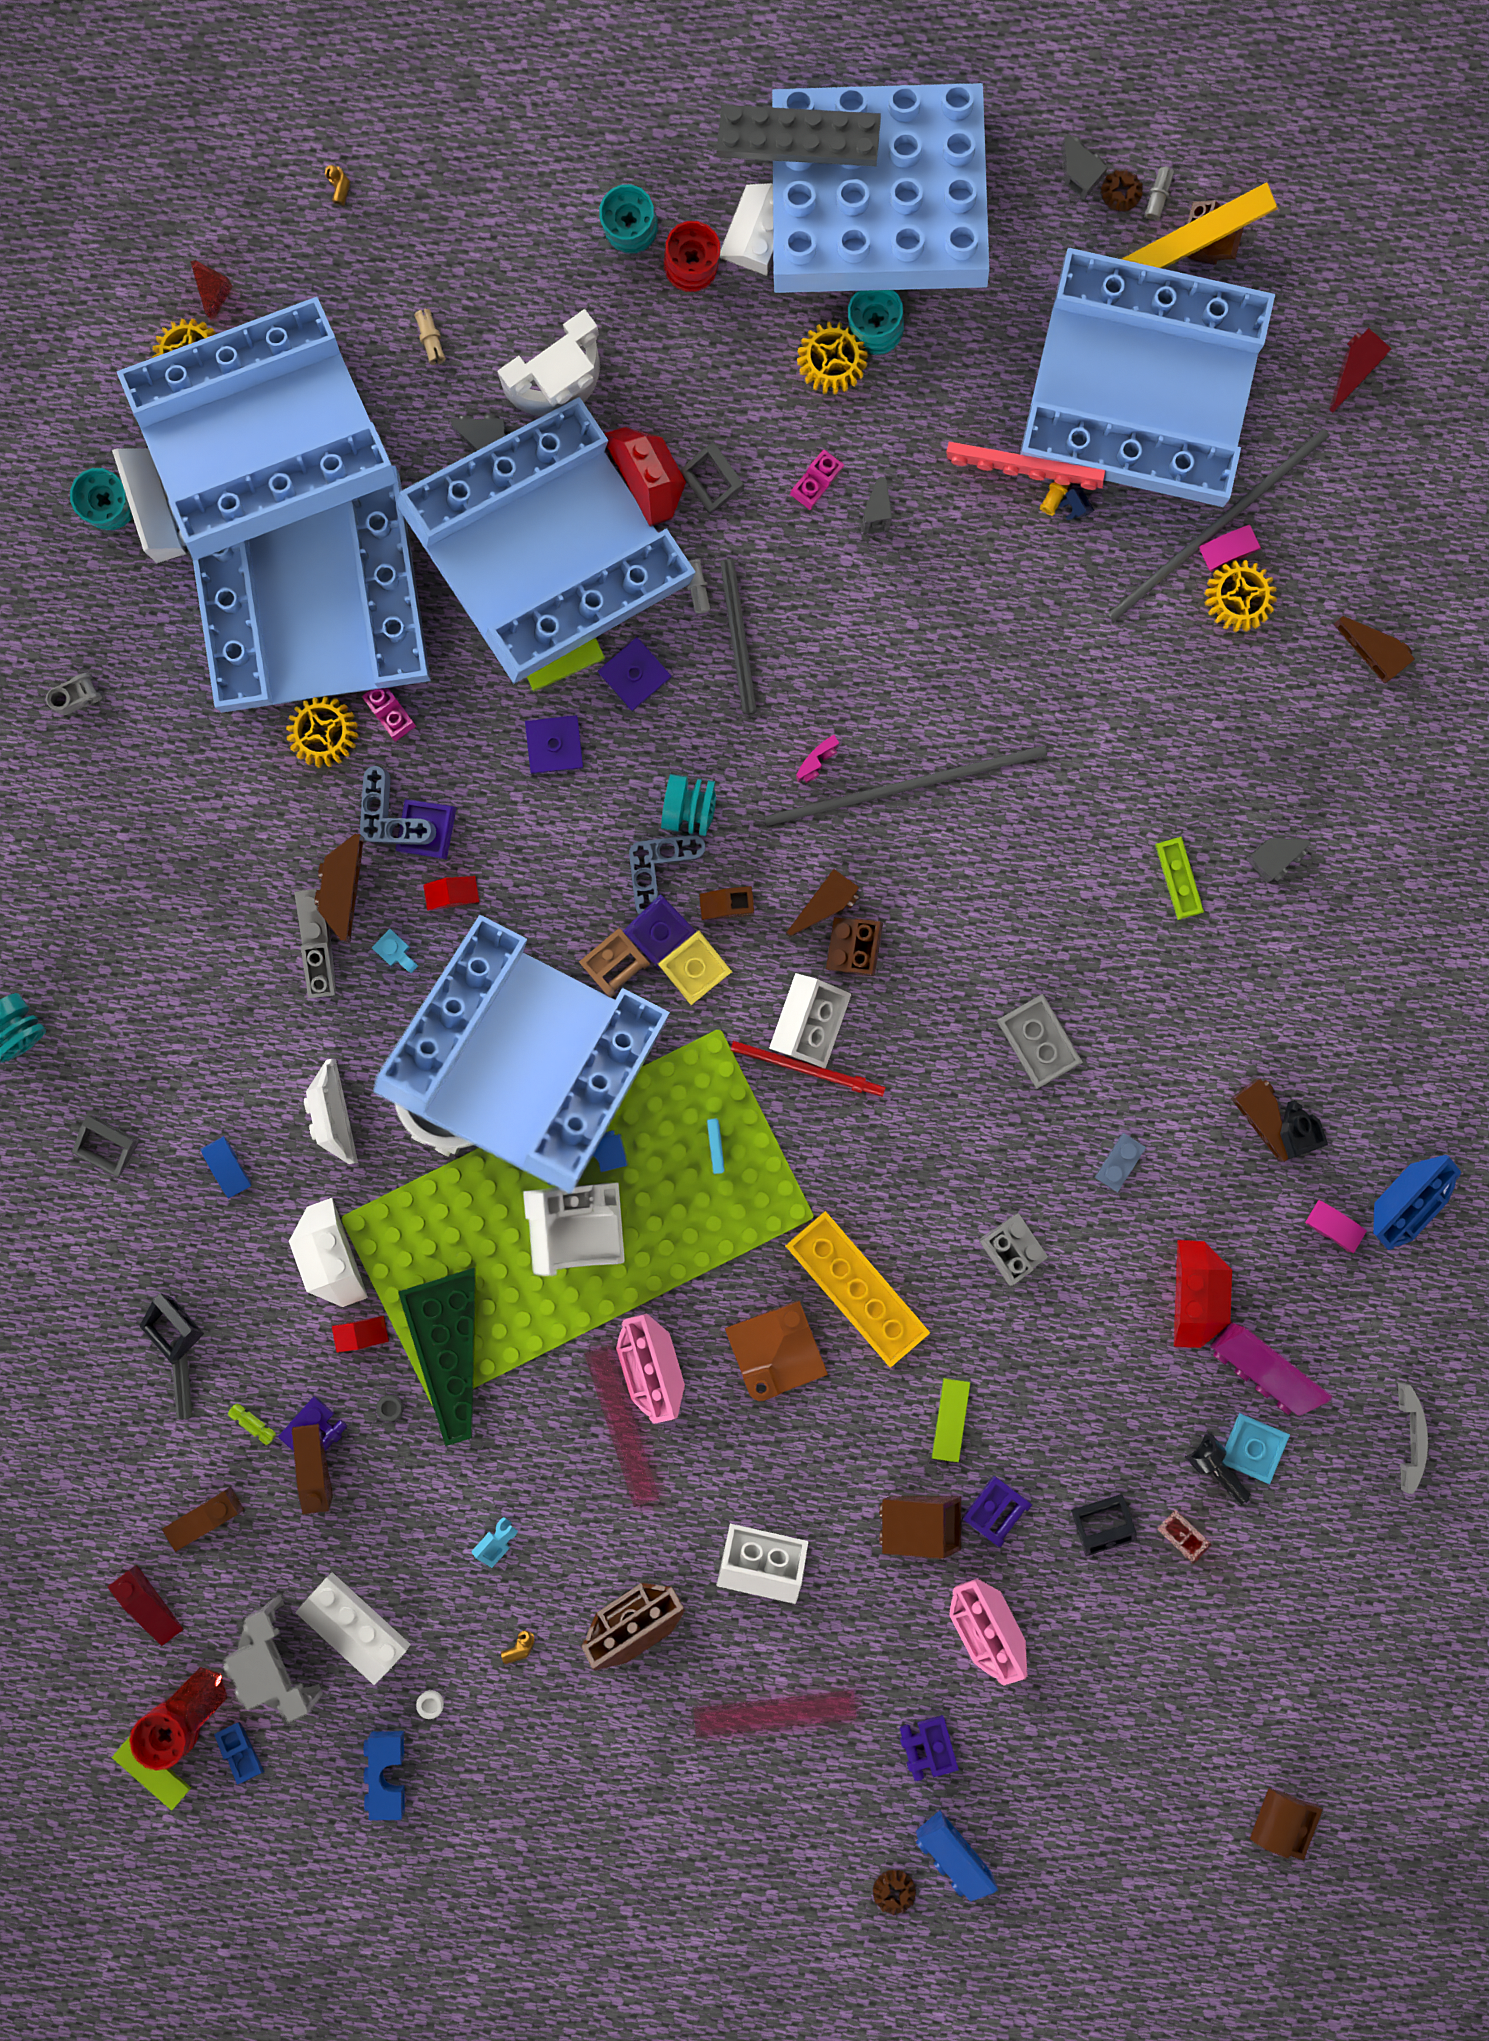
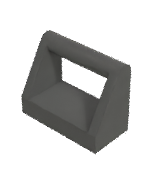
[680,442,744,514]
[862,477,892,535]
[72,1116,140,1178]

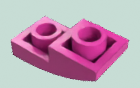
[790,449,844,510]
[1199,525,1261,572]
[362,688,416,742]
[796,735,839,783]
[1305,1200,1367,1253]

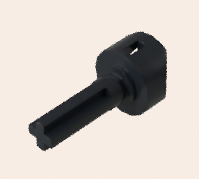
[1185,1434,1251,1506]

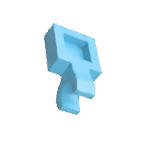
[372,929,418,973]
[471,1517,518,1568]

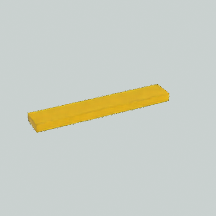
[1122,182,1278,269]

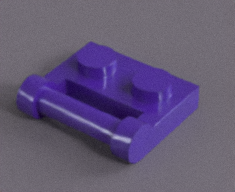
[962,1475,1032,1548]

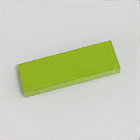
[527,637,605,691]
[1155,836,1204,920]
[932,1378,970,1462]
[111,1736,191,1811]

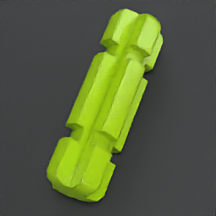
[228,1403,276,1445]

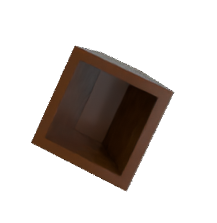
[879,1496,961,1559]

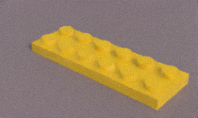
[785,1211,930,1368]

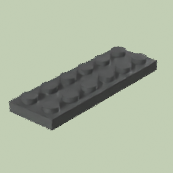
[717,105,881,167]

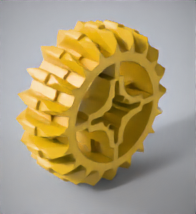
[152,318,216,358]
[797,321,868,395]
[1204,560,1277,632]
[286,696,359,768]

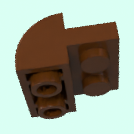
[1187,201,1244,265]
[826,917,883,976]
[1249,1788,1323,1860]

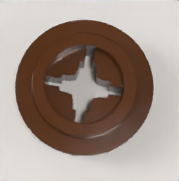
[1101,169,1143,212]
[873,1870,916,1916]

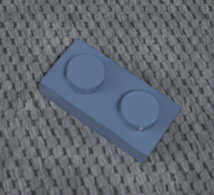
[1094,1133,1146,1192]

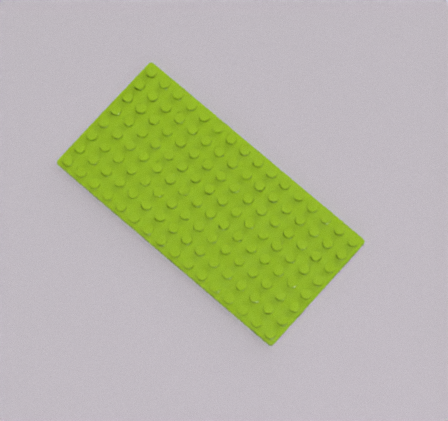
[342,1030,813,1406]

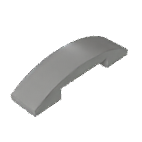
[1398,1382,1428,1494]

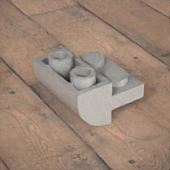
[979,1213,1048,1286]

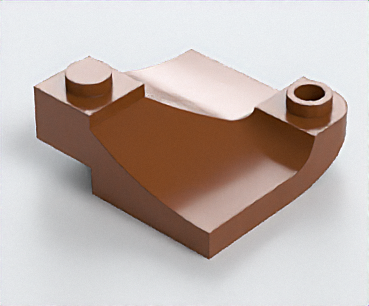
[725,1300,828,1401]

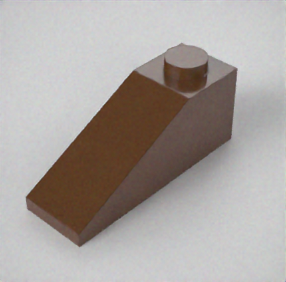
[1333,616,1415,684]
[786,869,860,937]
[1230,1079,1288,1162]
[292,1424,333,1515]
[162,1487,244,1552]

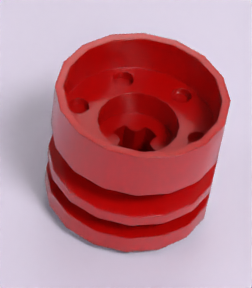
[664,221,721,292]
[129,1701,200,1771]

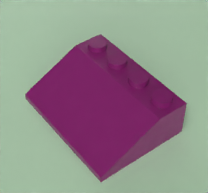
[1209,1322,1332,1416]

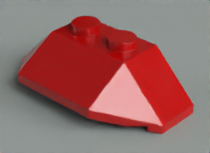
[604,427,686,526]
[1174,1240,1232,1348]

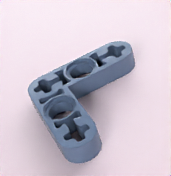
[360,766,436,844]
[629,835,706,914]

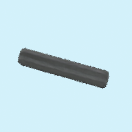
[170,1340,192,1420]

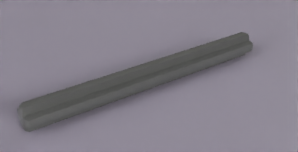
[720,559,756,715]

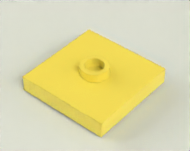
[657,930,732,1005]

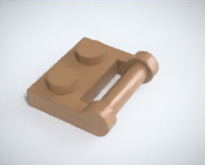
[579,928,650,998]

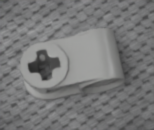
[46,673,102,715]

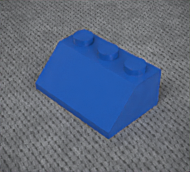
[916,1810,998,1902]

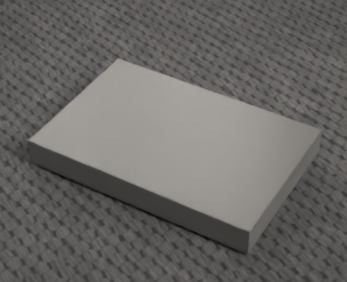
[996,994,1083,1089]

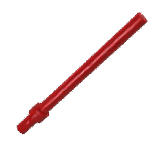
[730,1041,886,1097]

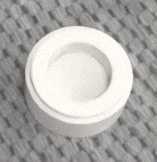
[416,1690,444,1719]

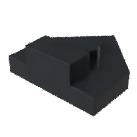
[1280,1100,1328,1159]

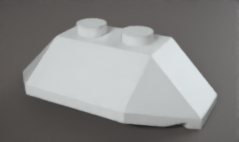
[304,1059,358,1164]
[289,1198,368,1307]

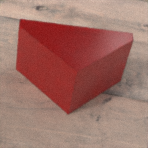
[423,876,480,911]
[331,1315,389,1352]

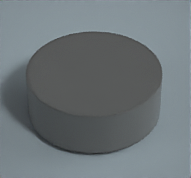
[376,1394,404,1422]

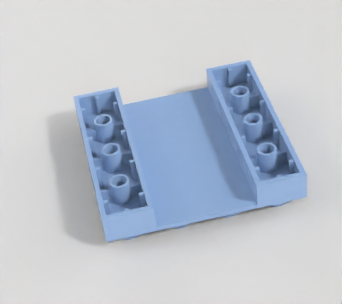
[772,83,989,293]
[1020,248,1275,507]
[117,297,397,560]
[397,397,696,683]
[193,466,431,713]
[374,915,670,1194]

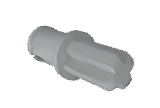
[1144,166,1174,221]
[687,559,710,614]

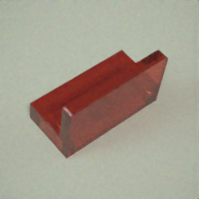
[165,1667,227,1734]

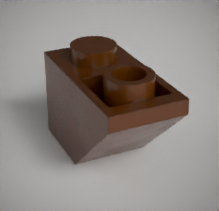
[699,886,754,920]

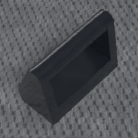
[140,1293,204,1364]
[1071,1494,1137,1556]

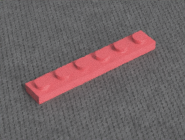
[947,442,1105,490]

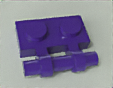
[278,1396,347,1455]
[899,1715,959,1781]

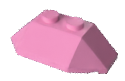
[616,1314,685,1424]
[949,1579,1027,1686]

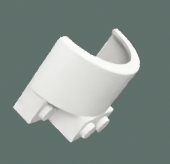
[497,309,600,417]
[395,1103,474,1157]
[524,1183,625,1276]

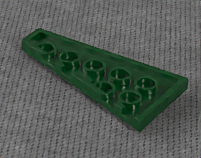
[398,1267,476,1447]

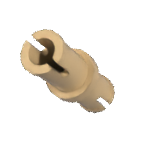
[414,309,446,365]

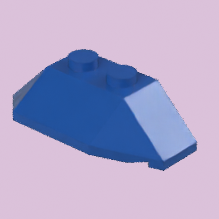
[1373,1155,1461,1250]

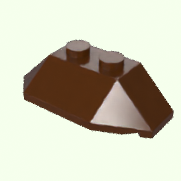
[315,834,365,943]
[581,1583,685,1671]

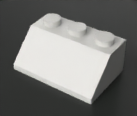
[720,183,773,276]
[769,973,851,1069]
[717,1524,808,1604]

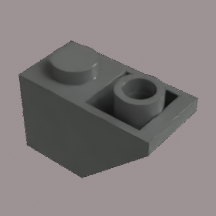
[1061,134,1108,200]
[451,415,506,452]
[1246,838,1311,882]

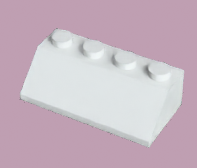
[112,448,186,563]
[295,1572,411,1685]

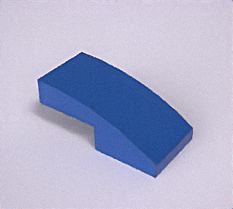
[200,1136,252,1199]
[214,1722,264,1785]

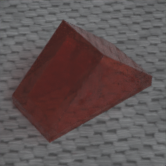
[190,260,233,319]
[1157,1510,1212,1564]

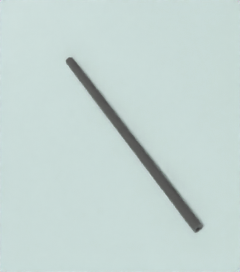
[1106,428,1330,623]
[764,745,1047,826]

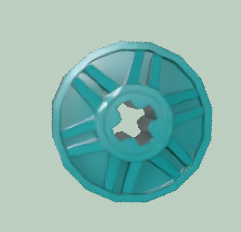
[599,184,658,254]
[848,290,904,355]
[70,468,133,530]
[661,774,717,836]
[0,993,46,1063]

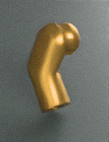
[325,165,350,206]
[501,1630,534,1664]

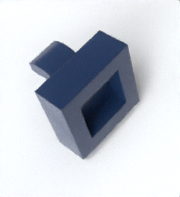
[1059,488,1095,520]

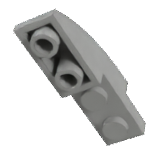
[294,888,335,998]

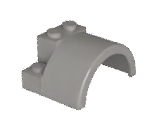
[224,1595,323,1722]

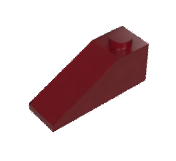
[1329,328,1392,413]
[107,1565,184,1646]

